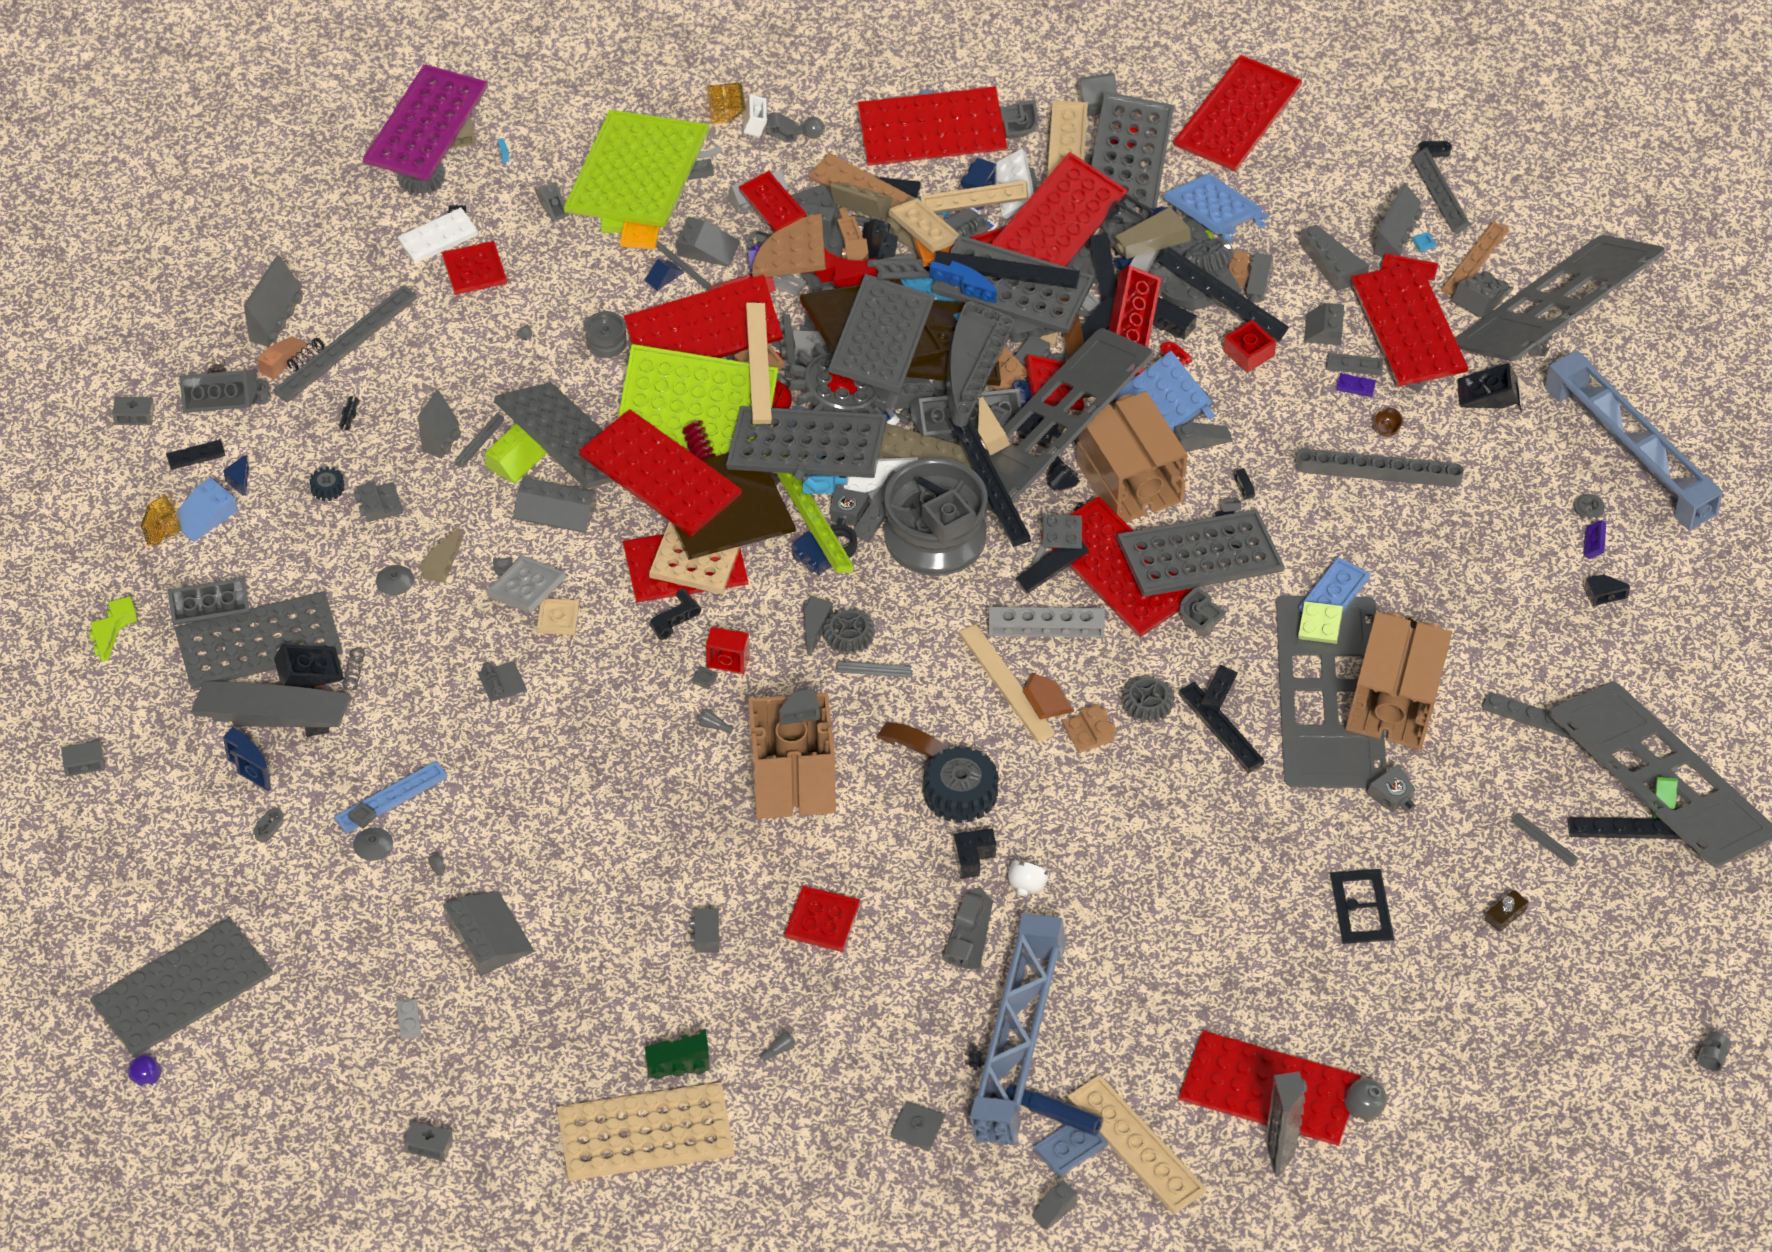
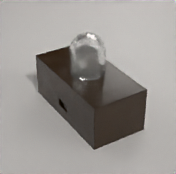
[1485,890,1529,932]

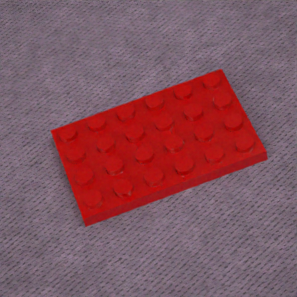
[623,534,749,603]

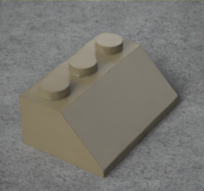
[830,183,893,220]

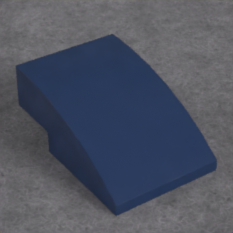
[223,727,271,791]

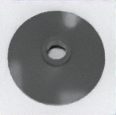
[376,565,414,595]
[353,828,393,861]

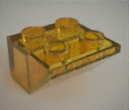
[707,82,746,125]
[140,495,182,547]

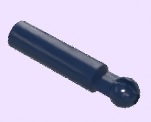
[1006,1084,1103,1136]

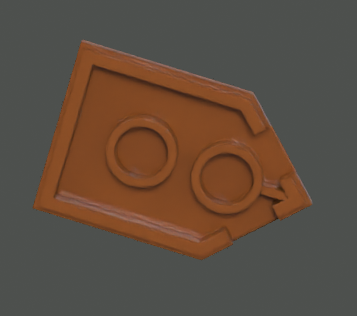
[1023,673,1074,720]

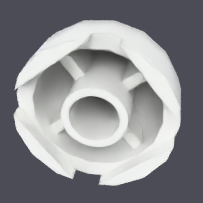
[1008,861,1049,897]

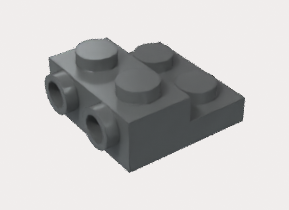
[354,482,403,522]

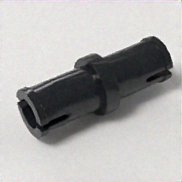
[339,396,359,430]

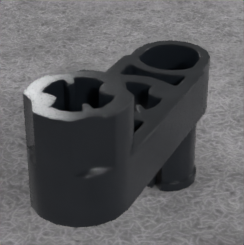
[649,588,702,640]

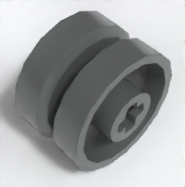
[586,311,627,358]

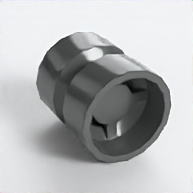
[1697,1032,1732,1071]

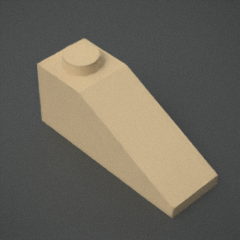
[978,397,1010,455]

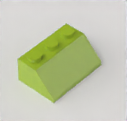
[485,423,547,484]

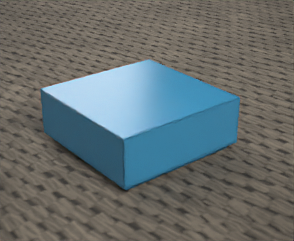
[497,138,509,163]
[1412,232,1436,252]

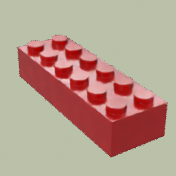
[1108,265,1162,380]

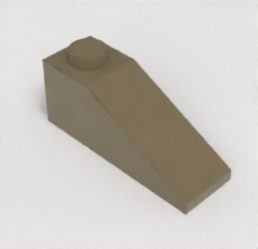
[420,529,462,583]

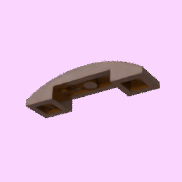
[877,722,951,761]

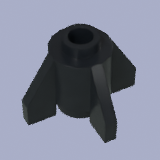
[1047,456,1080,491]

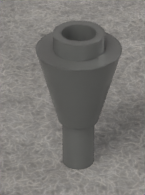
[698,709,734,734]
[759,1031,796,1062]

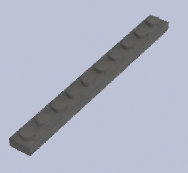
[274,285,417,403]

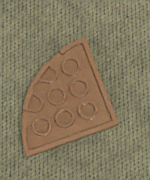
[752,214,826,277]

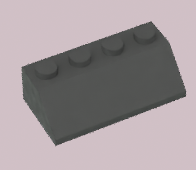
[1374,183,1423,258]
[179,369,258,413]
[513,477,596,533]
[168,578,250,625]

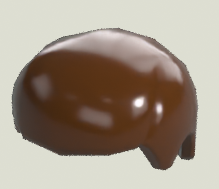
[1373,407,1403,437]

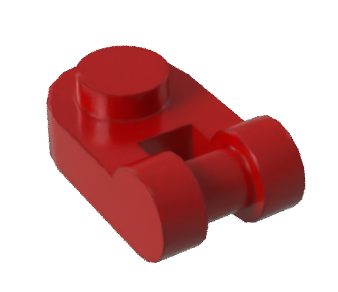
[1160,341,1192,366]

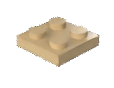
[537,599,579,635]

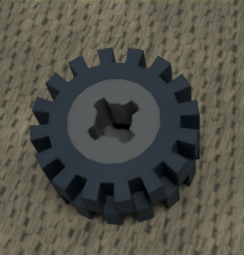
[309,467,345,501]

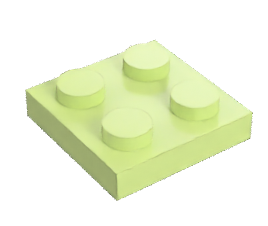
[1299,602,1343,644]

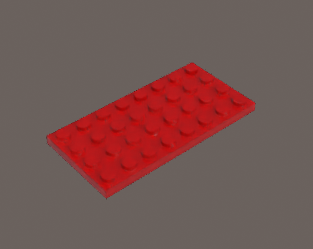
[1174,54,1302,172]
[857,86,1007,166]
[991,152,1128,267]
[1350,262,1468,387]
[624,275,784,358]
[579,409,742,537]
[1041,496,1193,638]
[1179,1030,1362,1146]

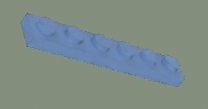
[335,761,447,834]

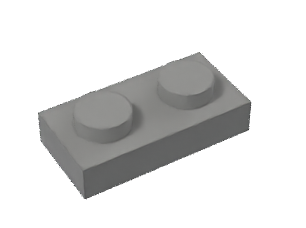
[396,999,421,1040]

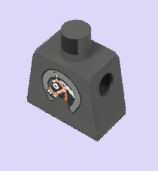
[831,487,869,526]
[1367,764,1416,813]

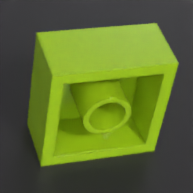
[601,218,624,233]

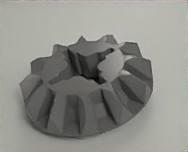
[1574,494,1605,520]

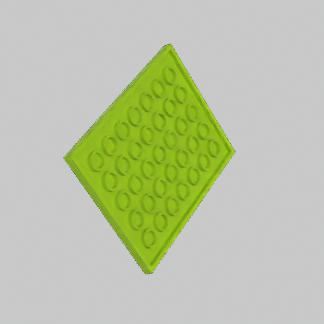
[563,110,710,228]
[618,344,778,456]

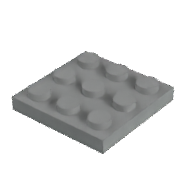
[486,555,566,614]

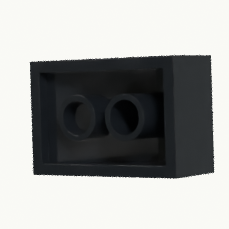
[1458,362,1520,408]
[274,644,344,688]

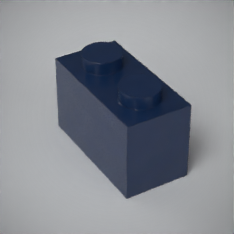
[792,531,831,576]

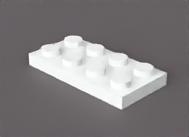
[996,149,1034,219]
[398,208,478,264]
[843,457,918,497]

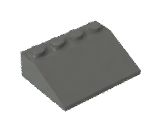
[244,255,303,347]
[443,892,535,976]

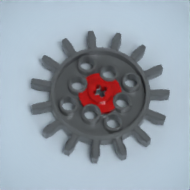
[788,343,887,414]

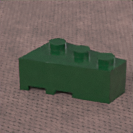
[645,1029,710,1079]

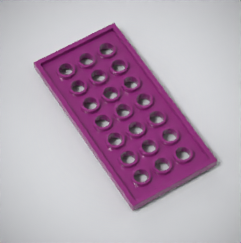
[363,64,488,181]

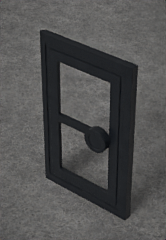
[1330,869,1395,944]

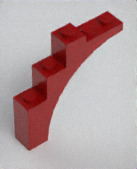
[803,248,879,288]

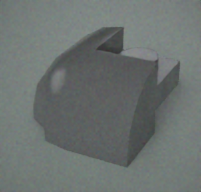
[1000,100,1038,139]
[1180,587,1226,637]

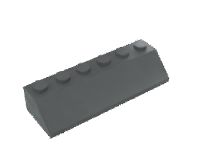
[909,388,1022,436]
[1266,1072,1307,1177]

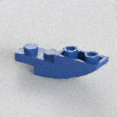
[930,261,997,303]

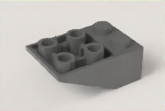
[1452,271,1514,318]

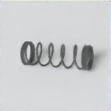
[342,648,365,690]

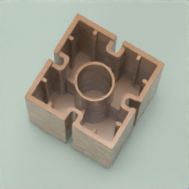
[1076,391,1188,522]
[1345,612,1453,750]
[748,692,836,819]

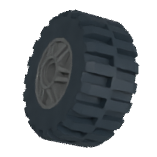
[923,746,999,823]

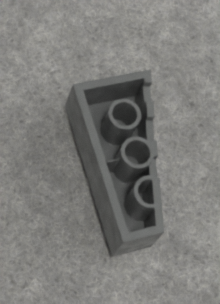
[1299,224,1369,292]

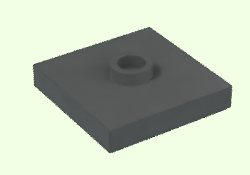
[891,1101,945,1151]

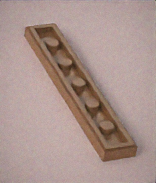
[1441,221,1509,297]

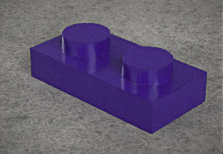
[1336,373,1376,397]
[1584,520,1606,559]

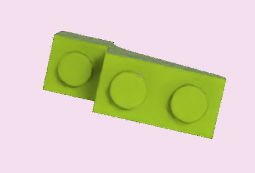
[88,596,137,662]

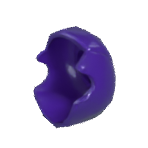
[127,1055,162,1086]

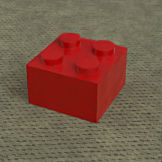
[1223,320,1276,373]
[706,627,750,674]

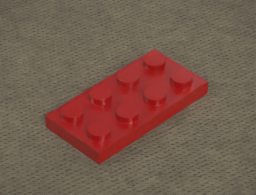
[739,171,807,232]

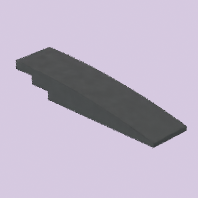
[191,681,351,727]

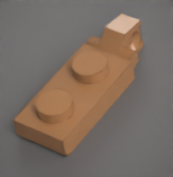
[837,207,863,243]

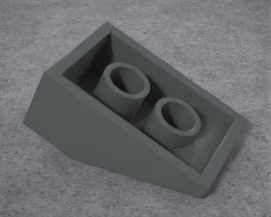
[677,217,740,267]
[418,390,461,459]

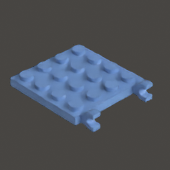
[1164,173,1270,243]
[1114,351,1215,432]

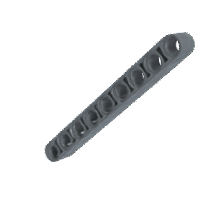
[1296,449,1464,487]

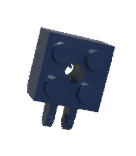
[961,158,997,210]

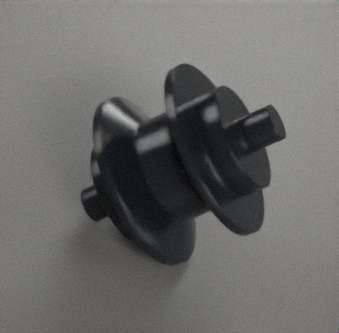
[964,1045,985,1070]

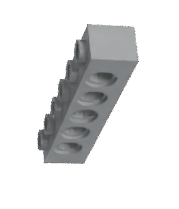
[989,606,1105,637]

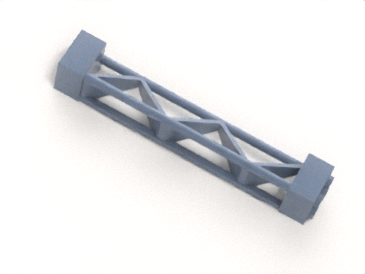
[1545,350,1723,531]
[970,914,1067,1145]

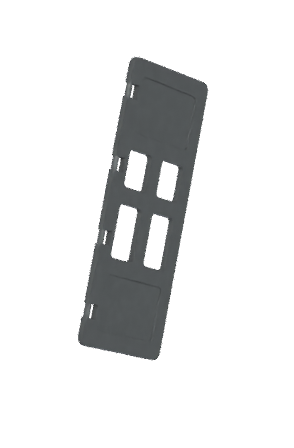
[1455,235,1666,361]
[986,328,1154,514]
[1276,596,1387,788]
[1549,682,1772,867]

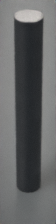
[916,476,968,504]

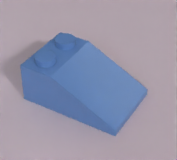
[169,477,237,542]

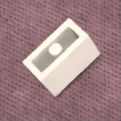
[743,94,767,137]

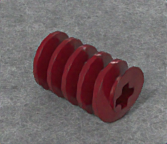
[682,420,716,460]

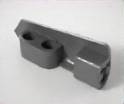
[943,887,993,970]

